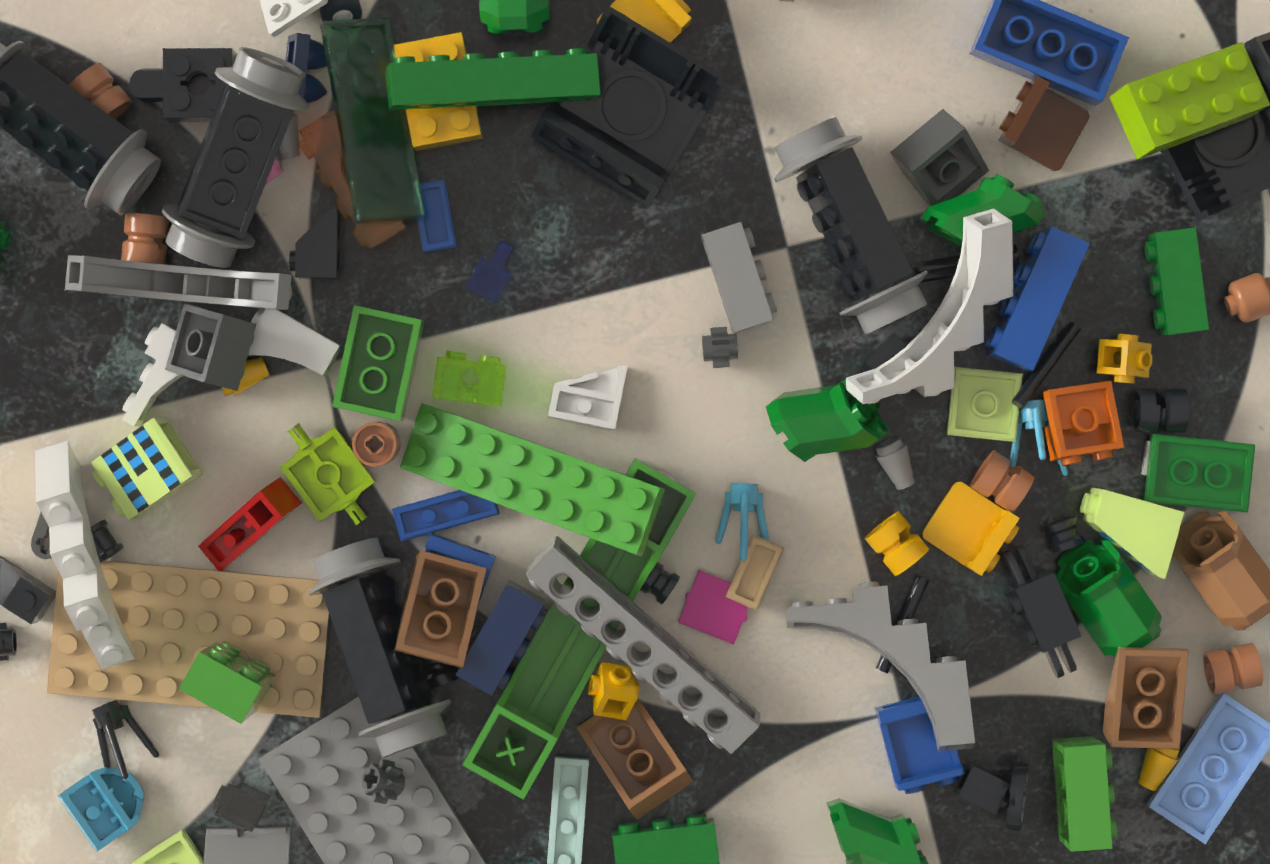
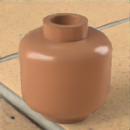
[1224,273,1270,323]

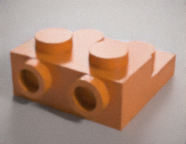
[1043,381,1124,466]

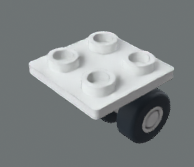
[260,0,362,37]

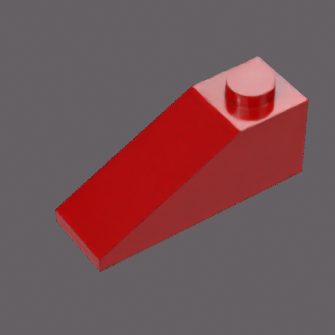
[198,477,302,571]

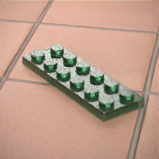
[320,17,425,224]

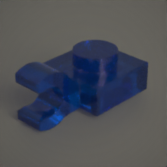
[466,241,514,303]

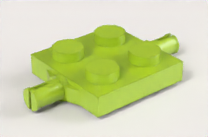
[279,423,376,525]

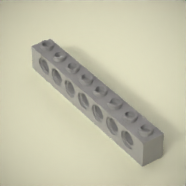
[526,536,760,754]

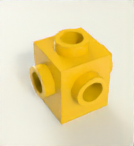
[1097,334,1152,384]
[588,662,640,720]

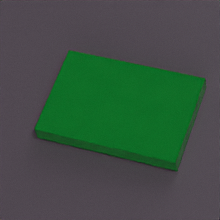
[1144,434,1255,513]

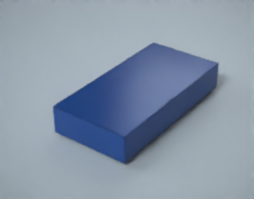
[411,179,457,253]

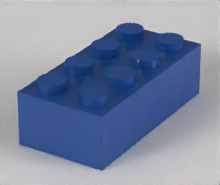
[969,0,1129,106]
[984,226,1090,372]

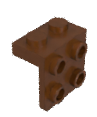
[998,76,1090,171]

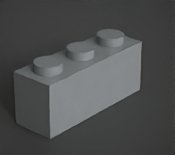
[701,222,777,334]

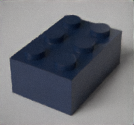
[456,580,547,696]

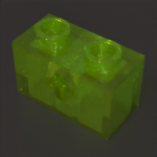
[432,351,507,407]

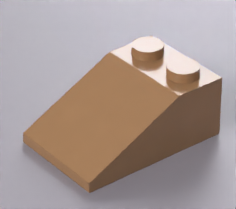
[395,550,487,668]
[1103,647,1189,749]
[576,698,694,820]

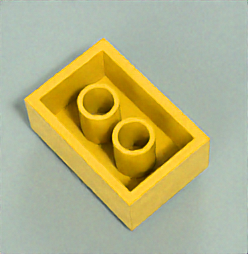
[394,32,483,151]

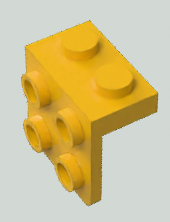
[597,0,692,43]
[922,482,1020,576]

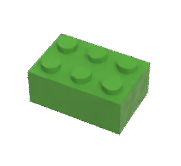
[332,305,425,421]
[179,641,276,724]
[1052,736,1117,852]

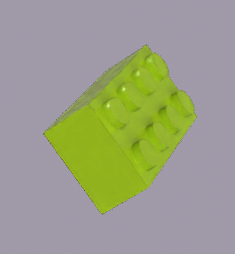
[1110,42,1270,160]

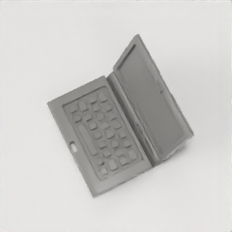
[203,826,292,864]

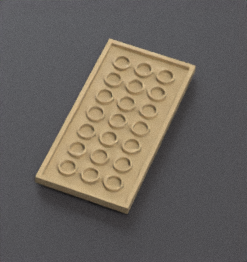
[47,560,330,718]

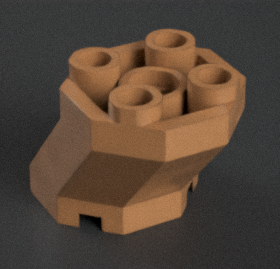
[1172,511,1270,630]

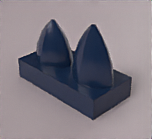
[285,33,337,103]

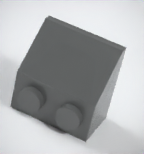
[890,109,989,206]
[165,303,256,391]

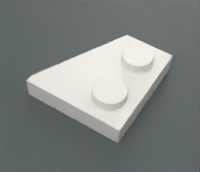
[548,365,628,432]

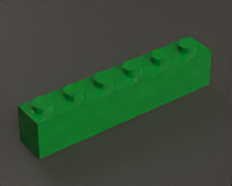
[386,48,601,111]

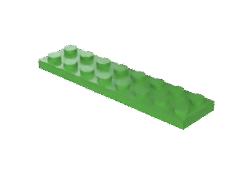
[400,403,665,556]

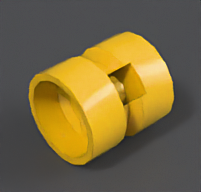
[864,511,929,576]

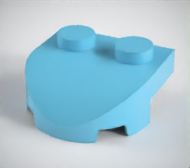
[58,767,144,852]

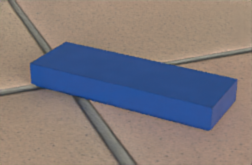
[392,490,500,542]

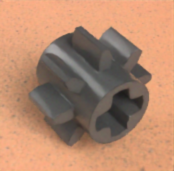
[702,327,738,368]
[362,759,405,804]

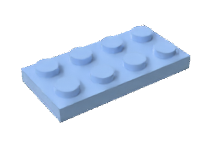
[1146,693,1270,844]

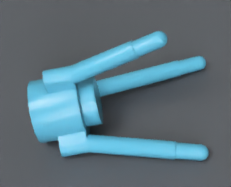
[1010,400,1069,476]
[715,483,769,561]

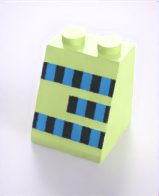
[91,417,203,520]
[1080,487,1184,579]

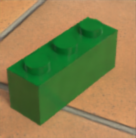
[1144,227,1209,336]
[612,814,720,864]

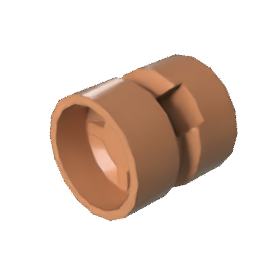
[69,63,132,120]
[121,213,169,264]
[352,422,401,467]
[970,450,1035,513]
[1203,643,1263,695]

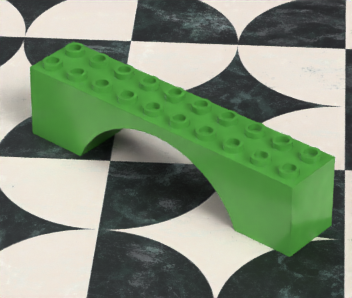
[463,458,696,800]

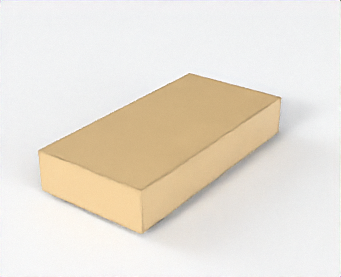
[725,534,784,610]

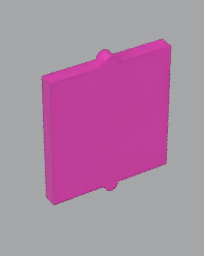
[678,570,748,644]

